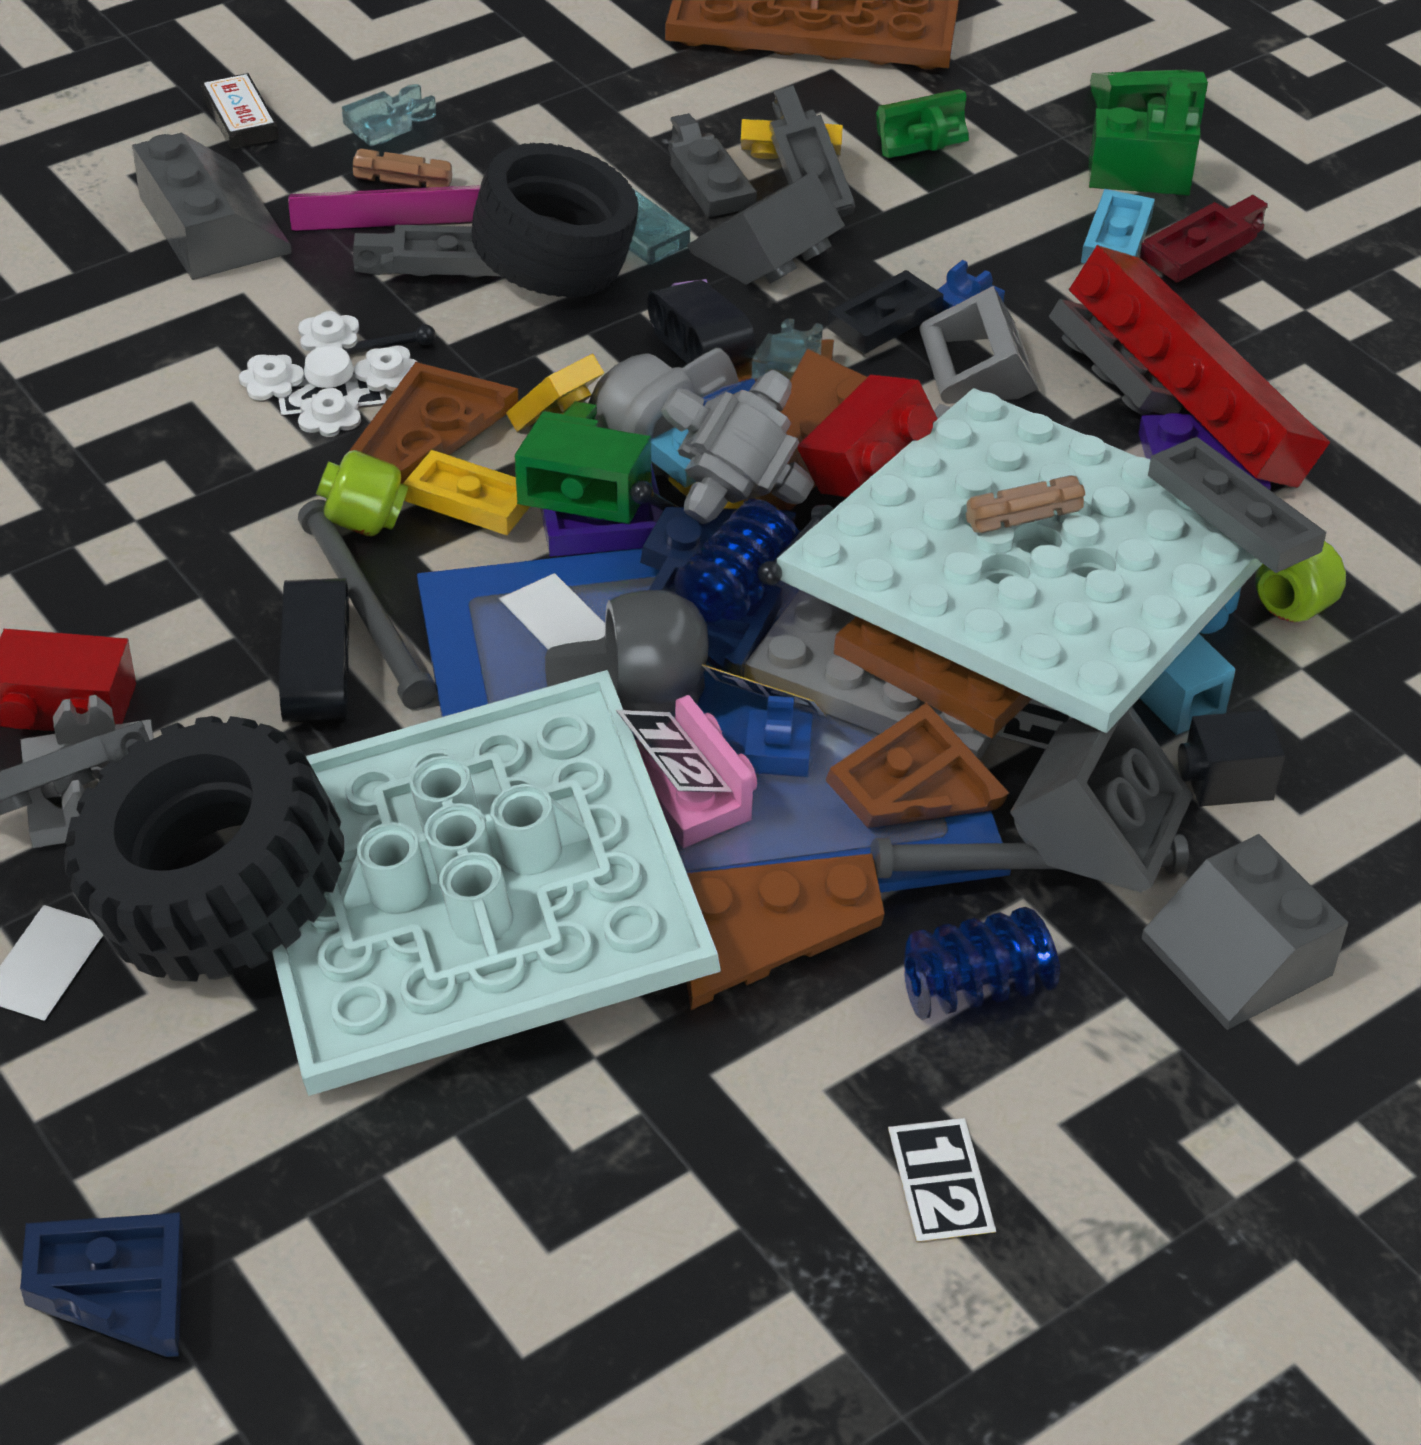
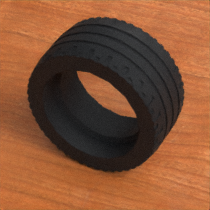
[471,143,639,298]

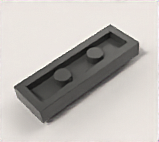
[1049,299,1183,415]
[1148,437,1327,573]

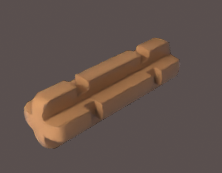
[353,149,453,188]
[965,475,1086,533]

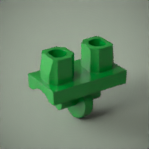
[876,89,969,158]

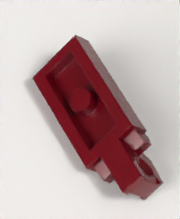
[1140,195,1268,283]

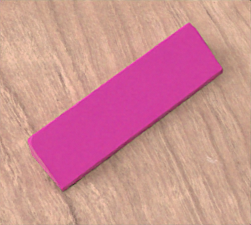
[288,185,481,231]

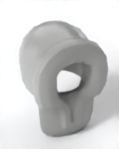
[588,348,738,476]

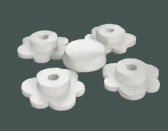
[239,311,417,437]

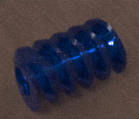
[674,498,800,623]
[904,907,1060,1020]

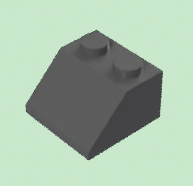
[687,171,845,285]
[1141,834,1349,1030]

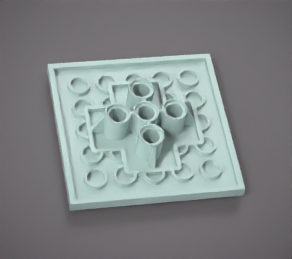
[777,388,1263,733]
[272,670,721,1096]

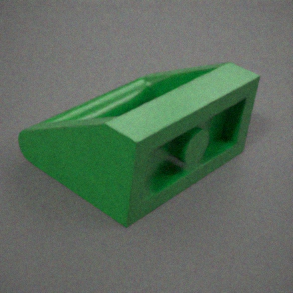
[1090,70,1208,125]

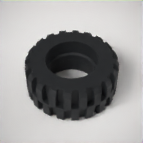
[64,716,345,982]

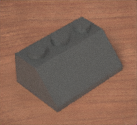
[132,132,292,280]
[1010,706,1193,892]

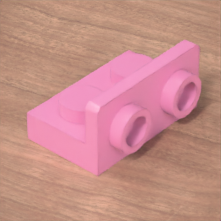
[635,695,757,848]

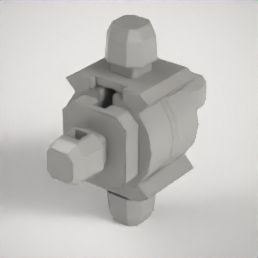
[661,370,814,524]

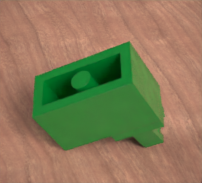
[1089,77,1200,196]
[514,401,652,524]

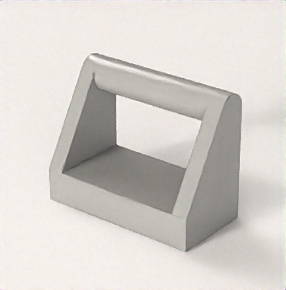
[919,286,1038,404]

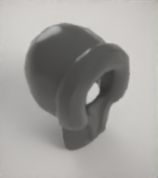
[545,590,709,718]

